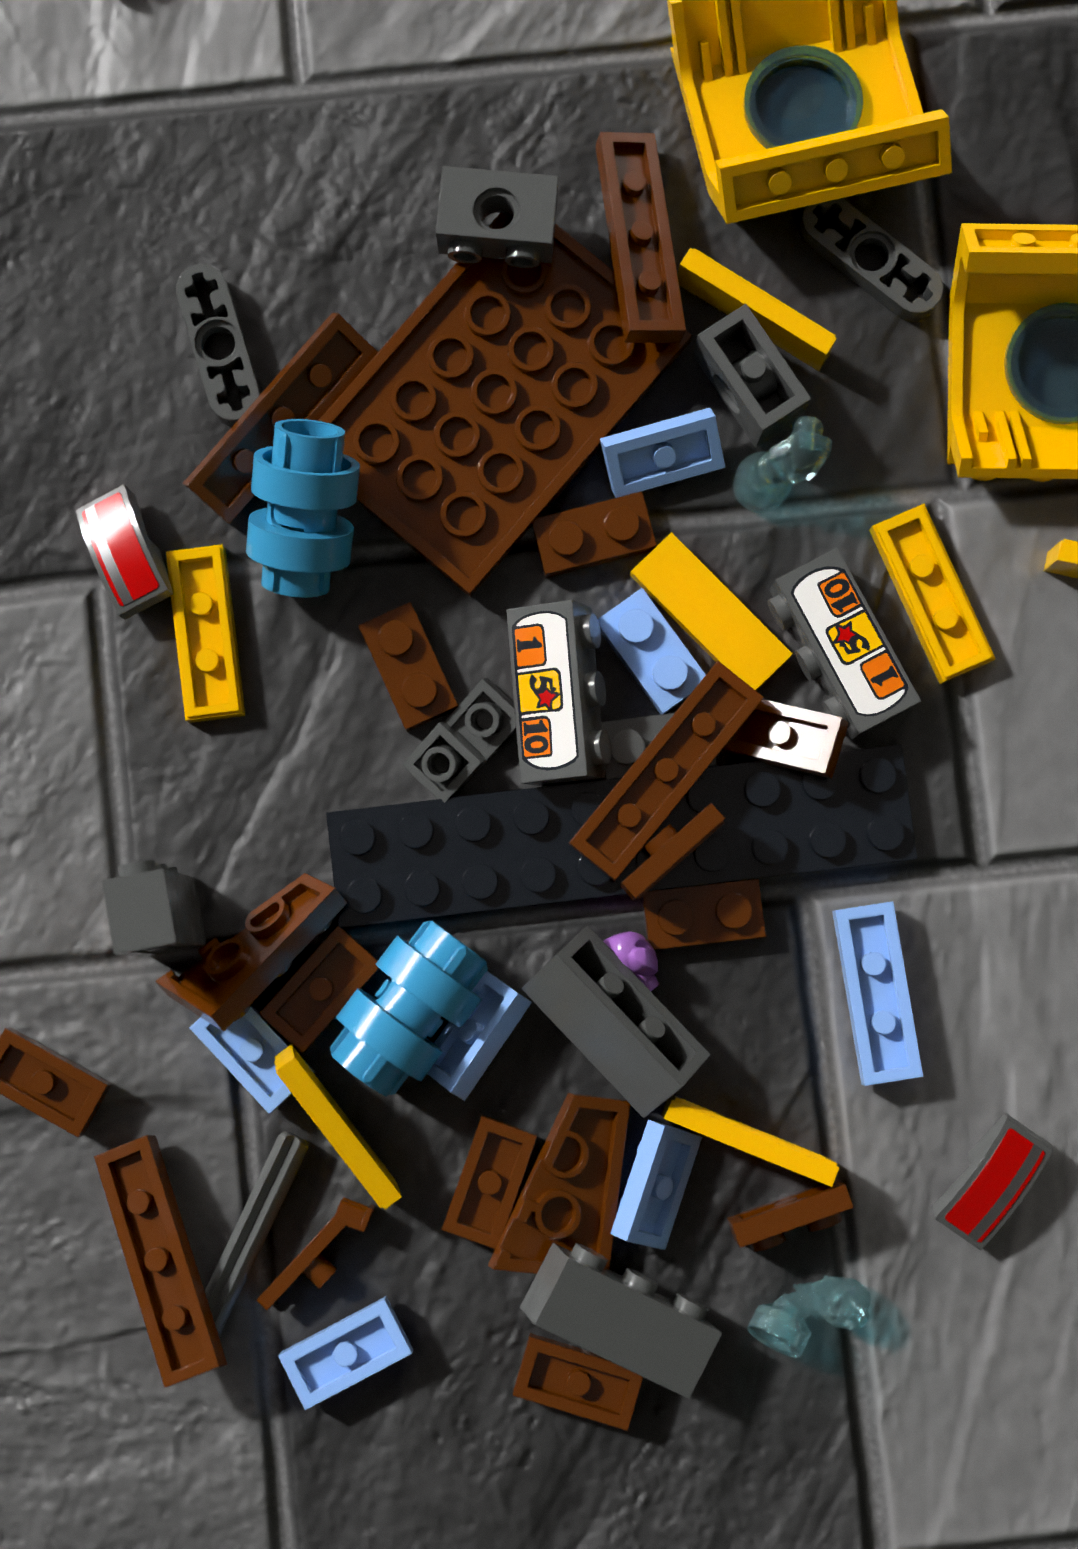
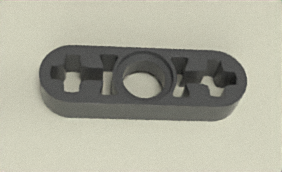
[799,198,943,321]
[176,264,261,427]

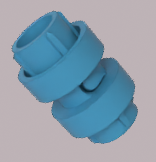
[246,419,360,598]
[330,920,488,1097]

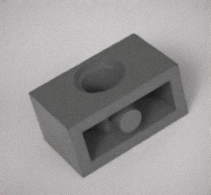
[436,166,558,268]
[693,304,811,448]

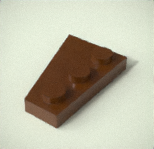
[155,873,347,1032]
[487,1093,630,1274]

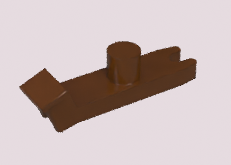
[256,1197,376,1310]

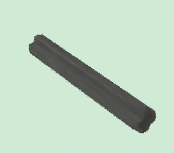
[205,1131,309,1337]

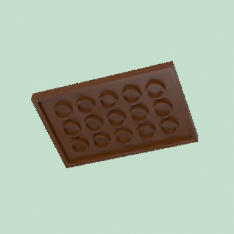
[318,213,692,598]

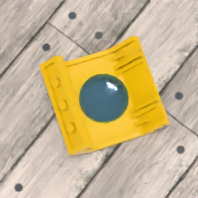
[667,0,952,224]
[947,223,1078,482]

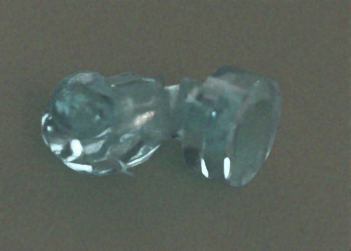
[733,416,833,513]
[747,1275,871,1358]

